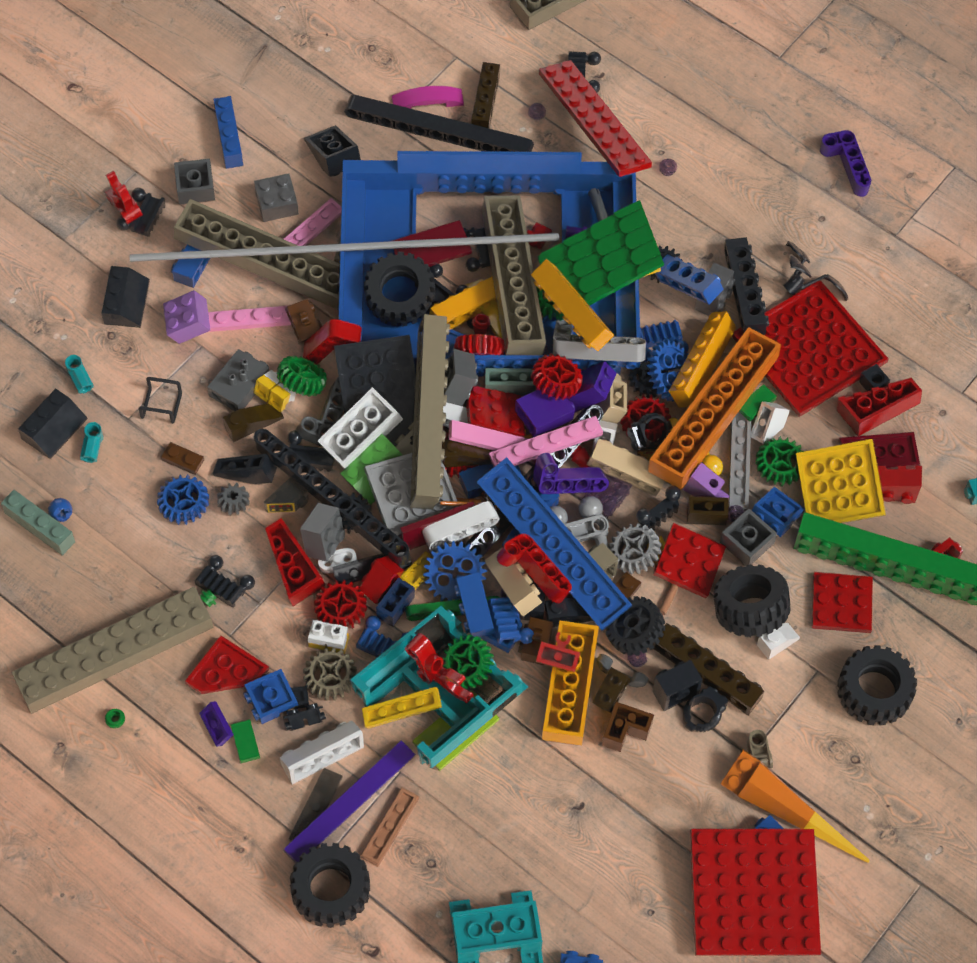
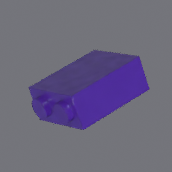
[567,361,617,412]
[515,390,575,437]

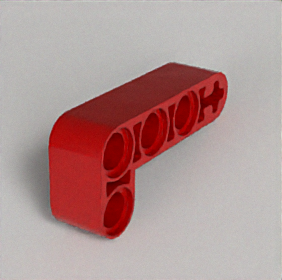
[303,319,362,364]
[497,533,572,603]

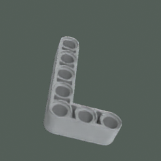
[553,319,646,362]

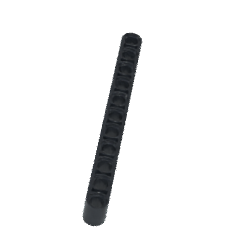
[344,95,534,152]
[463,405,603,560]
[254,429,411,566]

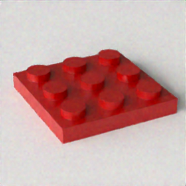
[466,386,525,437]
[653,523,726,599]
[812,572,873,633]

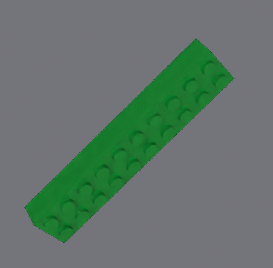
[793,512,977,606]

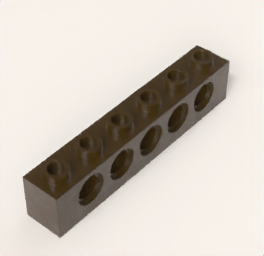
[653,623,764,716]

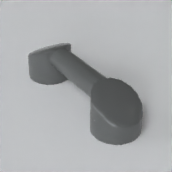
[596,654,649,688]

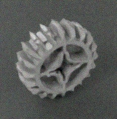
[609,523,661,575]

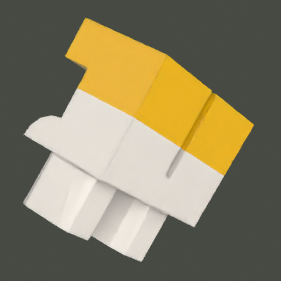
[253,370,296,412]
[308,620,350,654]

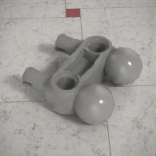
[550,496,610,549]

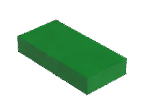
[739,384,777,421]
[231,720,260,764]

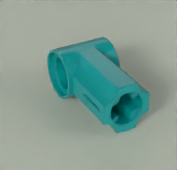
[65,355,94,394]
[80,422,104,463]

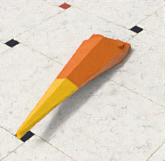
[720,749,870,863]

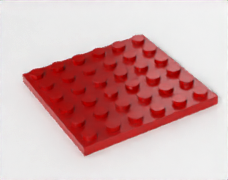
[732,280,889,417]
[690,829,821,956]

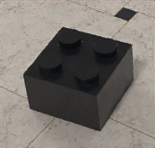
[653,660,703,711]

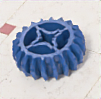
[157,474,209,525]

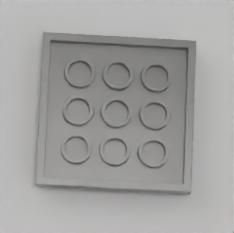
[364,453,458,537]

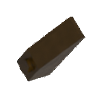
[223,404,284,442]
[442,439,493,468]

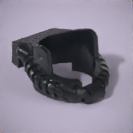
[627,413,673,451]
[683,686,728,732]

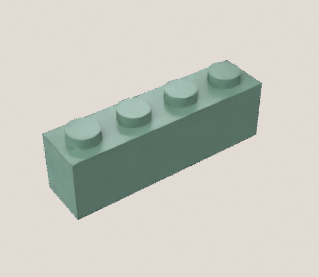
[485,368,536,396]
[1,490,75,556]

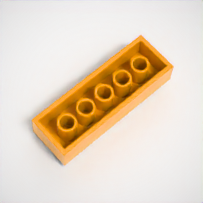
[542,620,599,746]

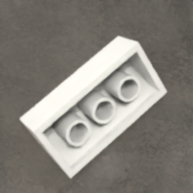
[318,387,403,469]
[280,721,364,785]

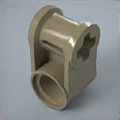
[747,730,773,768]

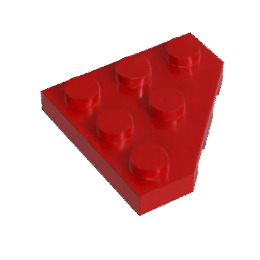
[185,636,269,694]

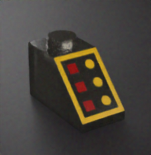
[264,477,309,513]

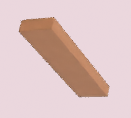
[360,787,419,867]

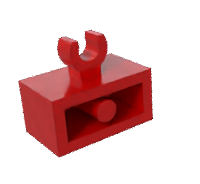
[359,556,404,604]
[536,632,580,673]

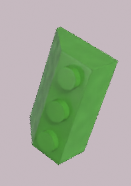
[340,434,403,505]

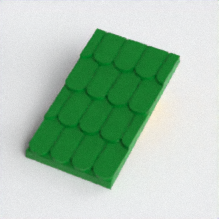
[537,200,664,321]

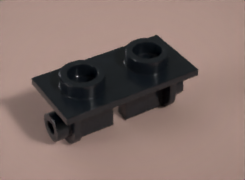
[283,703,326,731]

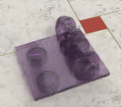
[581,474,632,518]

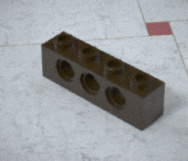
[471,62,500,129]

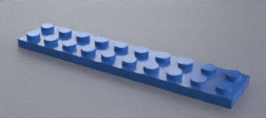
[477,457,632,631]

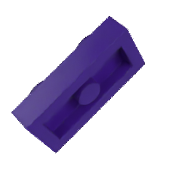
[199,701,234,747]

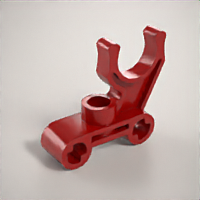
[104,171,143,224]
[405,633,474,703]

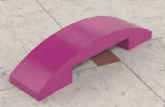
[392,86,464,109]

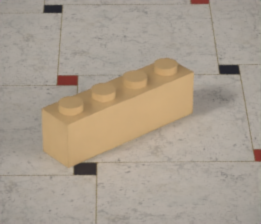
[587,439,664,496]
[485,548,542,616]

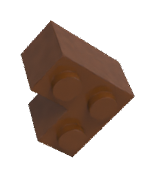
[602,702,654,752]

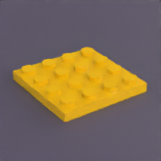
[796,439,886,523]

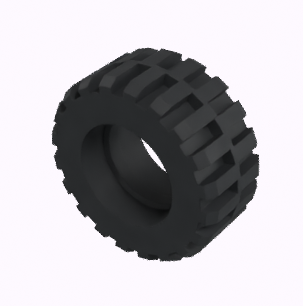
[364,252,436,327]
[713,564,791,638]
[837,645,917,726]
[290,843,370,928]

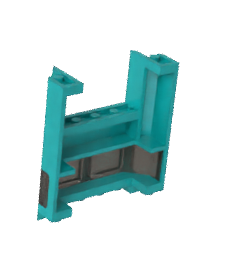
[350,606,529,768]

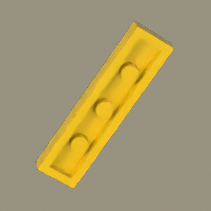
[362,687,442,729]

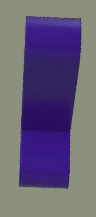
[820,130,872,197]
[533,453,609,494]

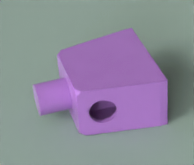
[683,462,730,498]

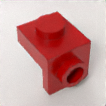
[931,537,963,559]

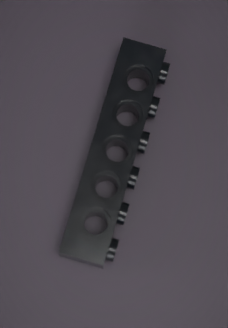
[724,237,769,335]

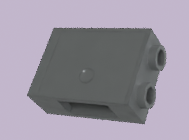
[207,349,269,411]

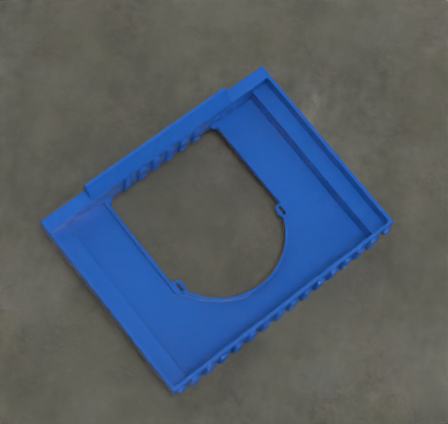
[339,151,641,377]

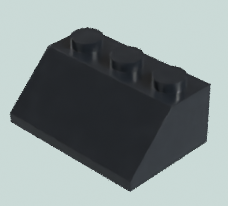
[101,266,150,328]
[18,388,88,459]

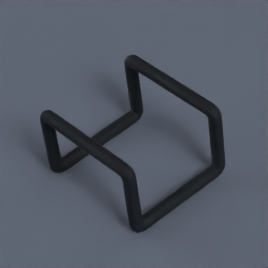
[138,377,182,424]

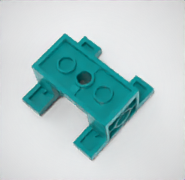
[449,890,543,963]

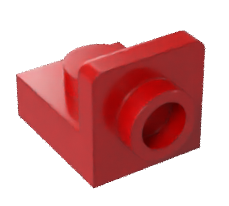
[527,222,552,249]

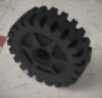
[605,596,665,656]

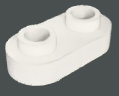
[318,548,357,573]

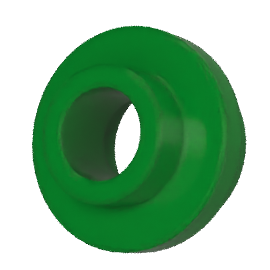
[200,590,217,607]
[105,709,125,729]

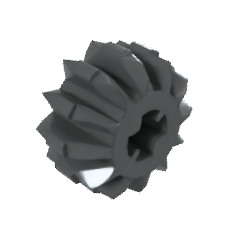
[217,483,250,516]

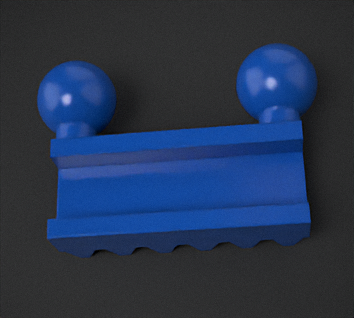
[640,320,689,362]
[488,598,534,644]
[356,616,408,657]

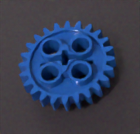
[647,340,688,402]
[423,540,487,601]

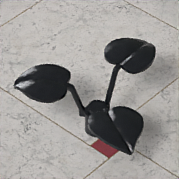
[783,241,848,301]

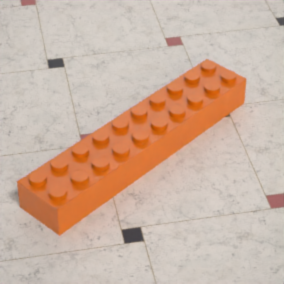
[648,327,781,490]

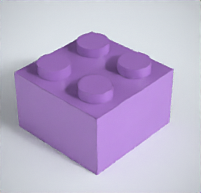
[163,290,211,344]

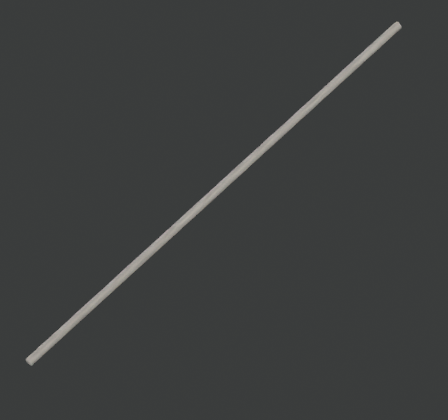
[130,233,559,262]

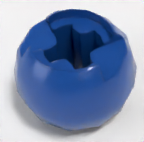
[48,498,73,522]

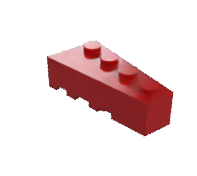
[837,378,922,436]
[878,466,922,504]
[265,518,326,607]

